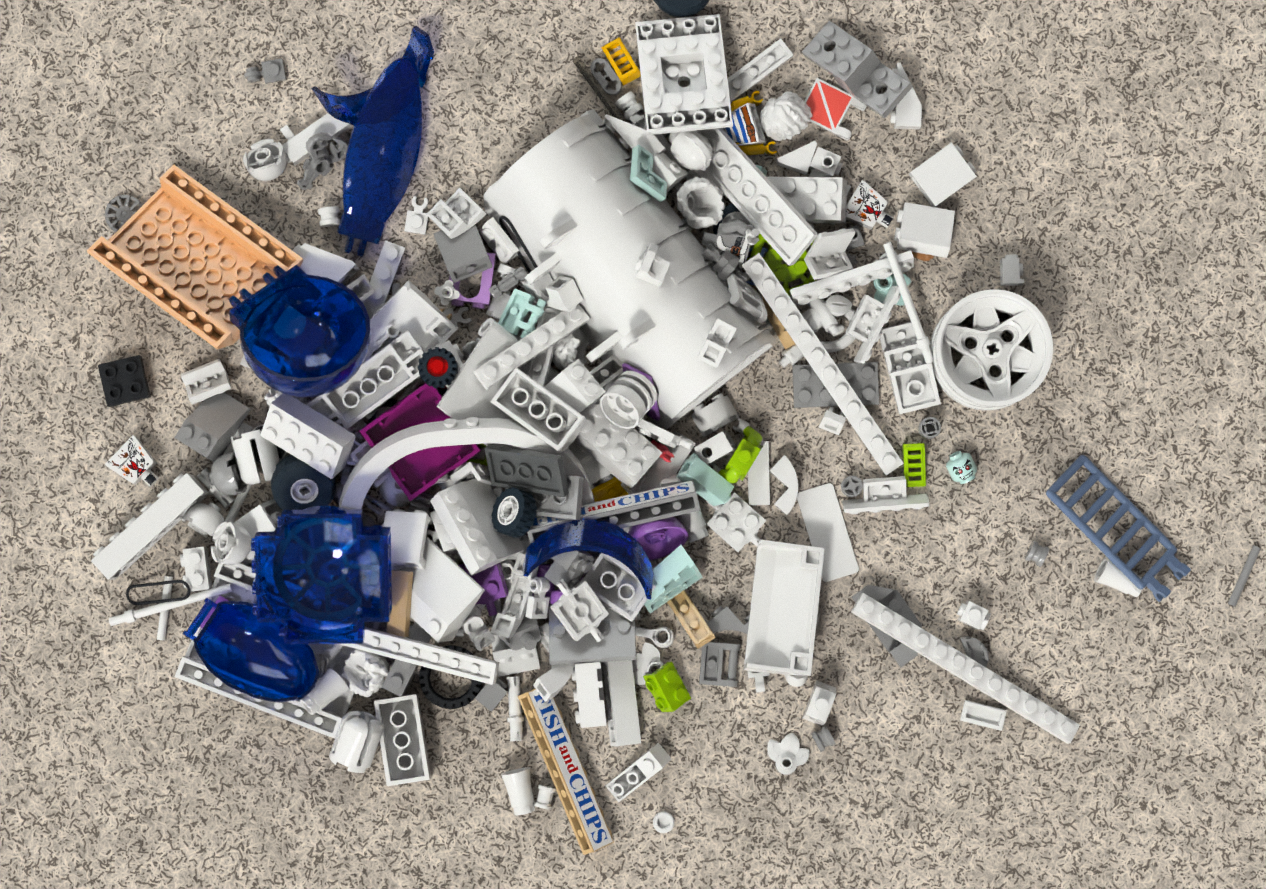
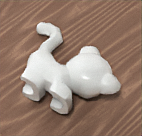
[462,605,495,651]

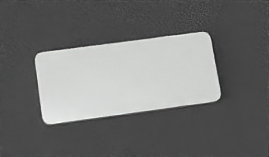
[797,483,859,582]

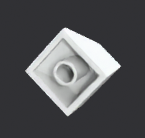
[544,359,606,414]

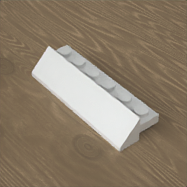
[306,330,424,430]

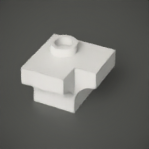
[653,152,689,193]
[634,242,671,287]

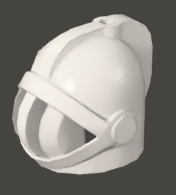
[670,130,713,171]

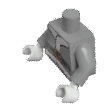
[702,220,760,283]

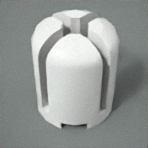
[230,429,280,485]
[329,711,383,773]

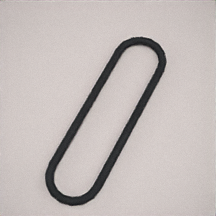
[499,216,538,273]
[126,580,191,605]

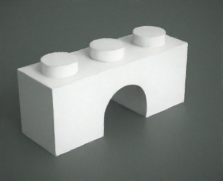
[521,273,583,312]

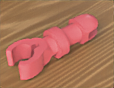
[651,439,674,463]

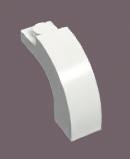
[533,623,574,702]

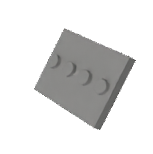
[549,603,636,665]

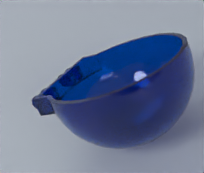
[228,265,371,397]

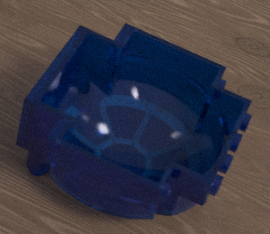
[251,506,392,644]

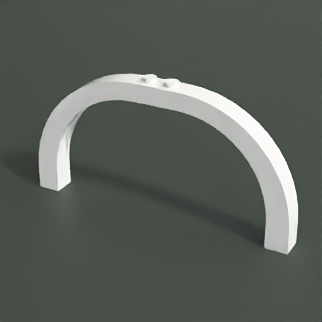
[338,417,597,554]

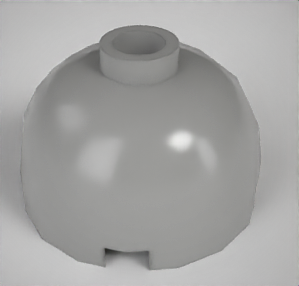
[209,452,247,495]

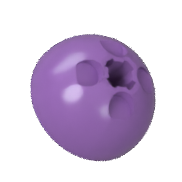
[626,517,688,561]

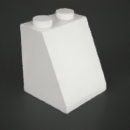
[292,243,359,297]
[234,499,296,566]

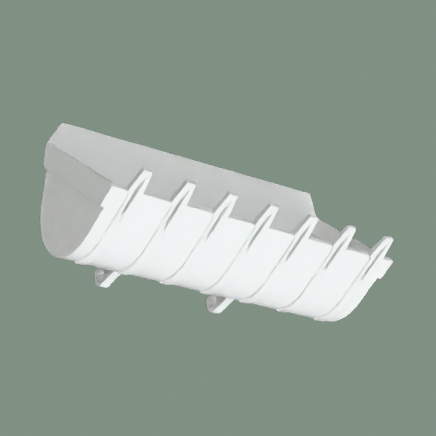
[483,109,778,429]

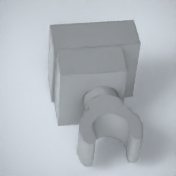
[702,244,740,281]

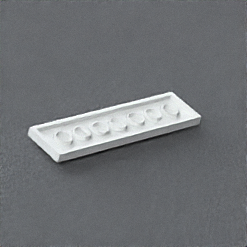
[698,128,819,266]

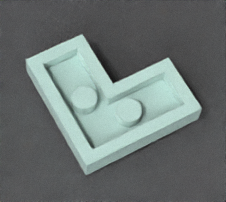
[630,145,667,202]

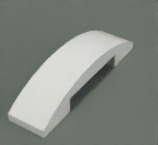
[491,553,539,639]

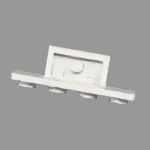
[845,286,901,363]
[842,476,929,514]

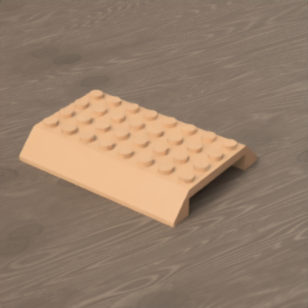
[87,165,303,349]

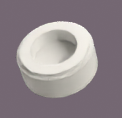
[653,811,674,833]

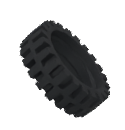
[419,645,483,709]

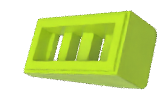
[902,443,926,487]

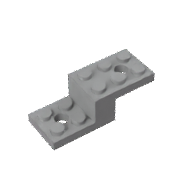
[802,21,913,118]

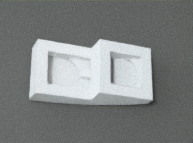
[697,318,737,368]

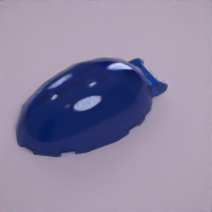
[182,598,319,703]

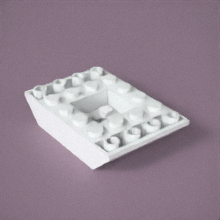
[635,14,733,135]

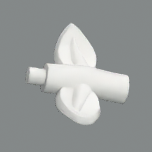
[802,295,853,336]

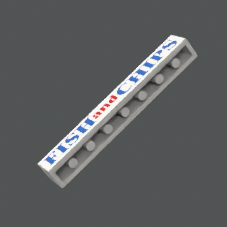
[527,480,700,549]

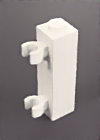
[280,96,357,166]

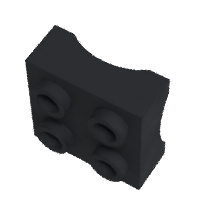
[98,355,151,407]

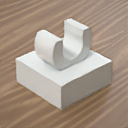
[819,406,846,435]

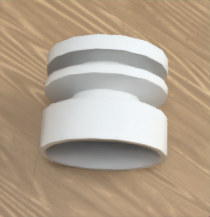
[600,371,657,429]

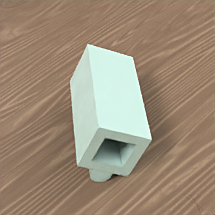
[676,453,734,506]

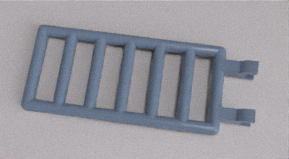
[1046,455,1191,602]

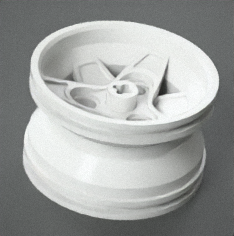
[930,289,1053,410]

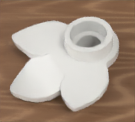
[632,642,664,685]
[767,733,810,775]

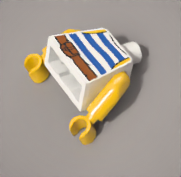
[722,91,777,156]

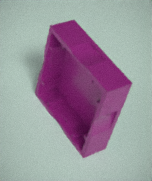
[360,383,481,501]

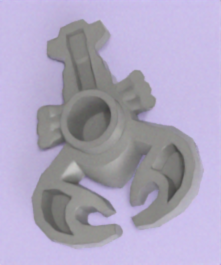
[297,133,348,190]

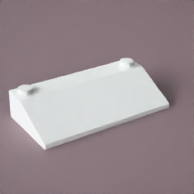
[321,280,457,419]
[355,523,484,642]
[743,540,825,676]

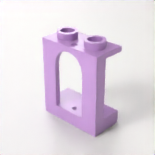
[447,253,496,309]

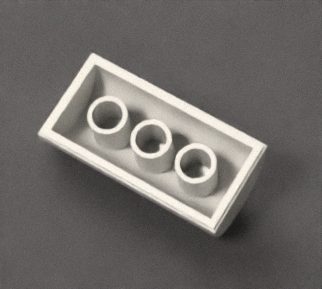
[490,367,586,453]

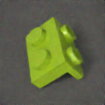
[643,662,691,712]

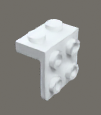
[804,228,855,280]

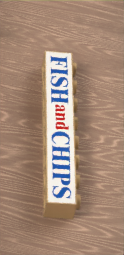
[518,689,614,855]

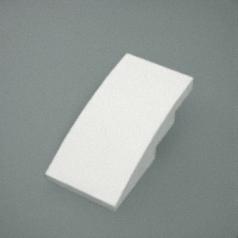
[880,321,941,414]

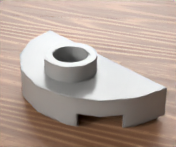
[960,636,989,667]

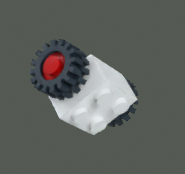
[418,340,465,396]

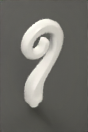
[778,308,856,368]

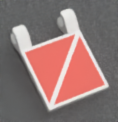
[805,78,867,141]

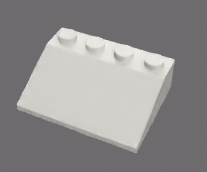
[430,478,525,576]

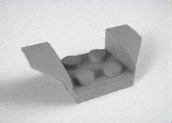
[852,585,922,668]

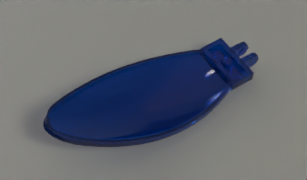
[337,58,422,257]

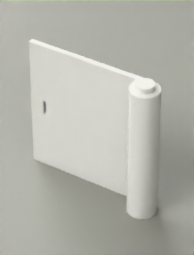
[437,318,559,449]

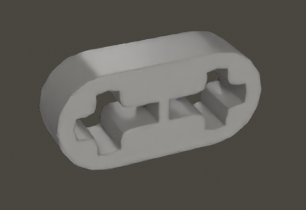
[590,58,622,95]

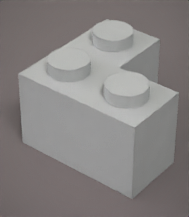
[544,538,595,588]

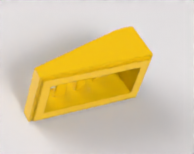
[601,37,640,86]

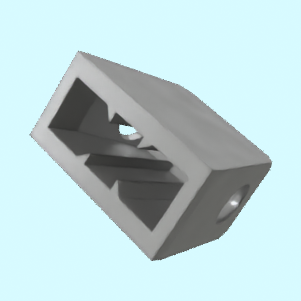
[493,613,541,651]

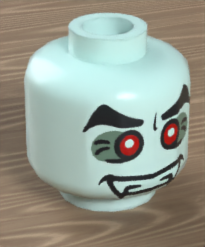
[946,451,977,484]

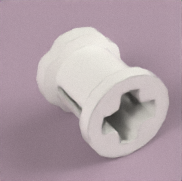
[534,784,556,810]

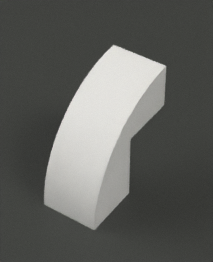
[769,455,798,516]

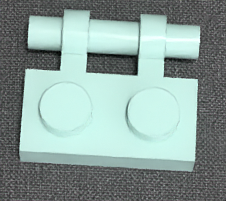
[498,289,546,338]

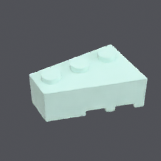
[644,545,703,613]

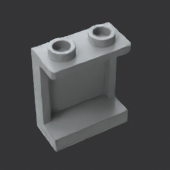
[434,225,493,283]

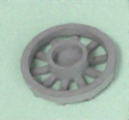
[105,195,143,232]

